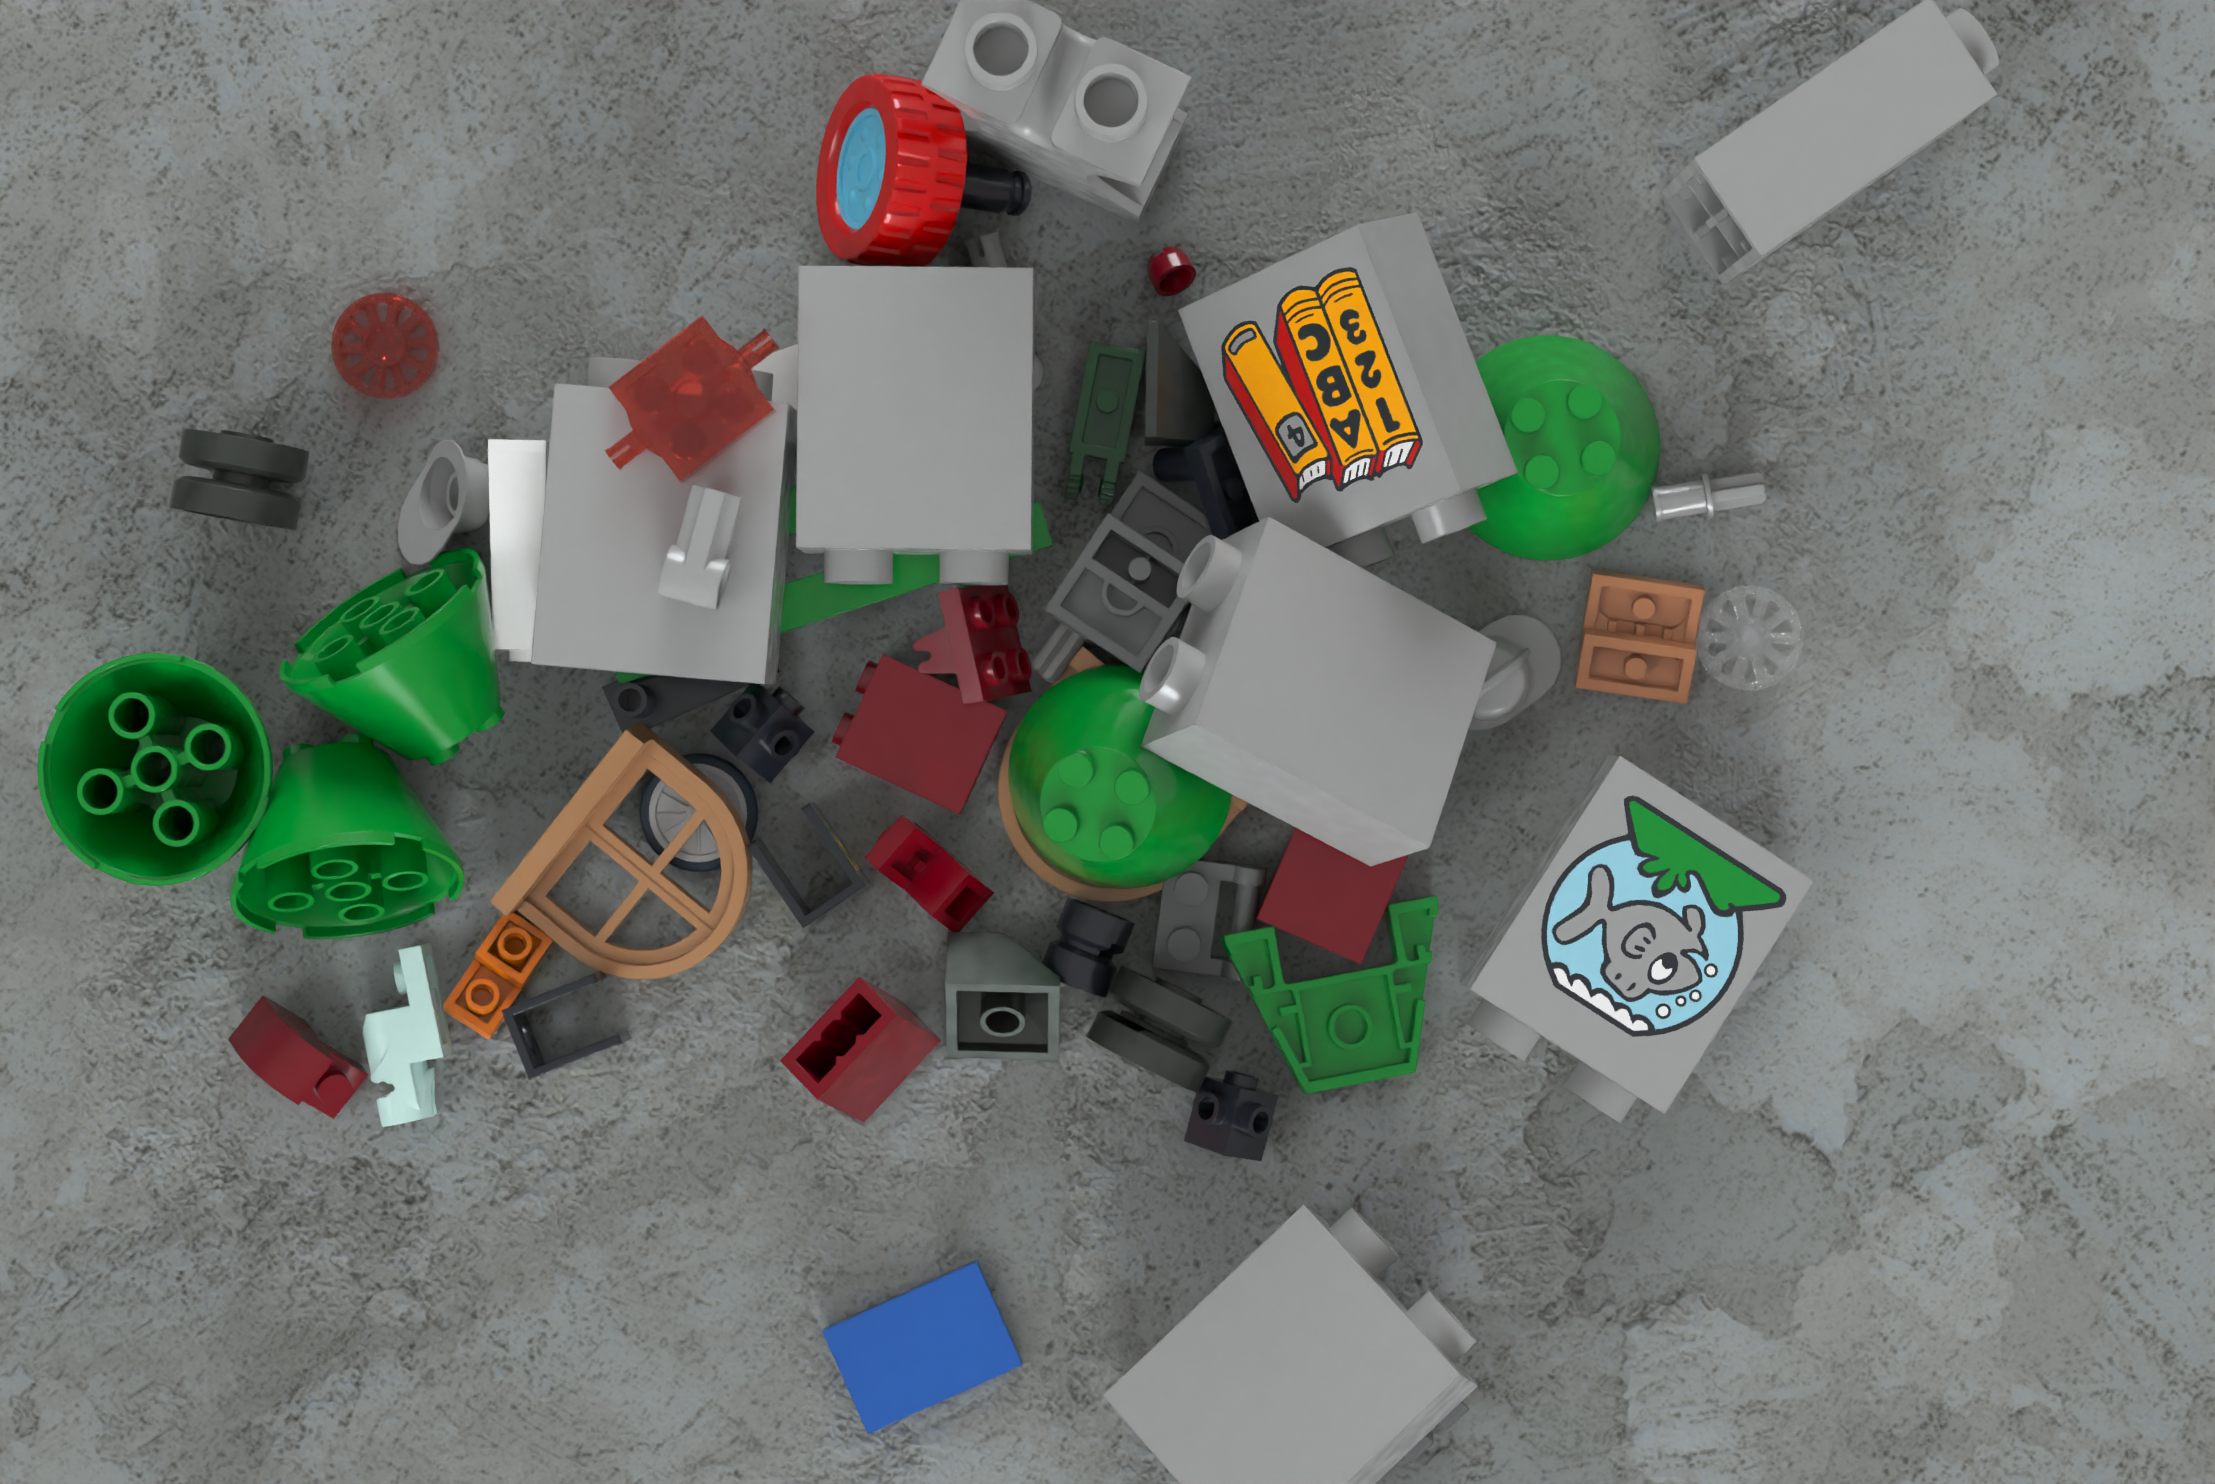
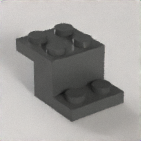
[1044,471,1213,673]

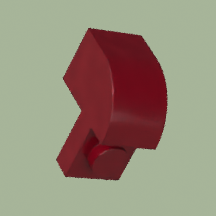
[864,815,994,932]
[228,995,368,1119]

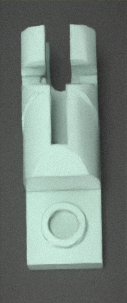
[363,943,453,1127]

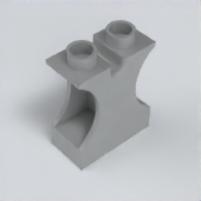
[921,0,1191,227]

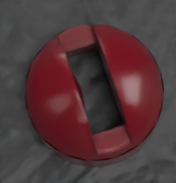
[1146,246,1196,296]

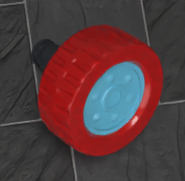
[816,73,1032,267]

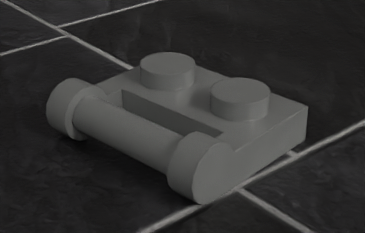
[1152,858,1267,981]

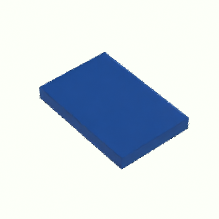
[822,1260,1023,1434]

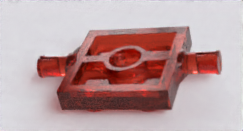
[605,315,779,483]

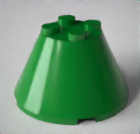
[1467,335,1660,561]
[279,548,505,766]
[37,653,273,886]
[1008,664,1233,889]
[229,733,465,939]

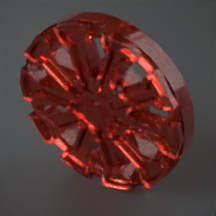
[331,293,440,399]

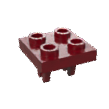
[913,585,1032,705]

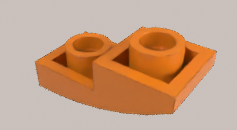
[442,913,554,1040]

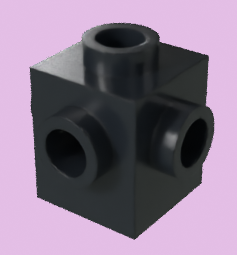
[710,683,815,783]
[1184,1070,1279,1161]

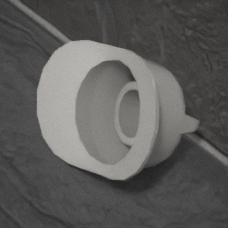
[398,439,490,565]
[1469,615,1561,730]

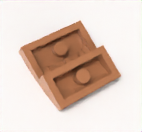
[1574,569,1705,704]

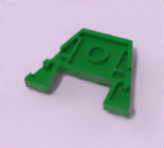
[1220,895,1439,1094]

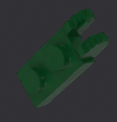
[1064,340,1146,507]

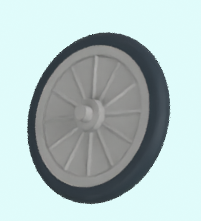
[640,753,758,872]

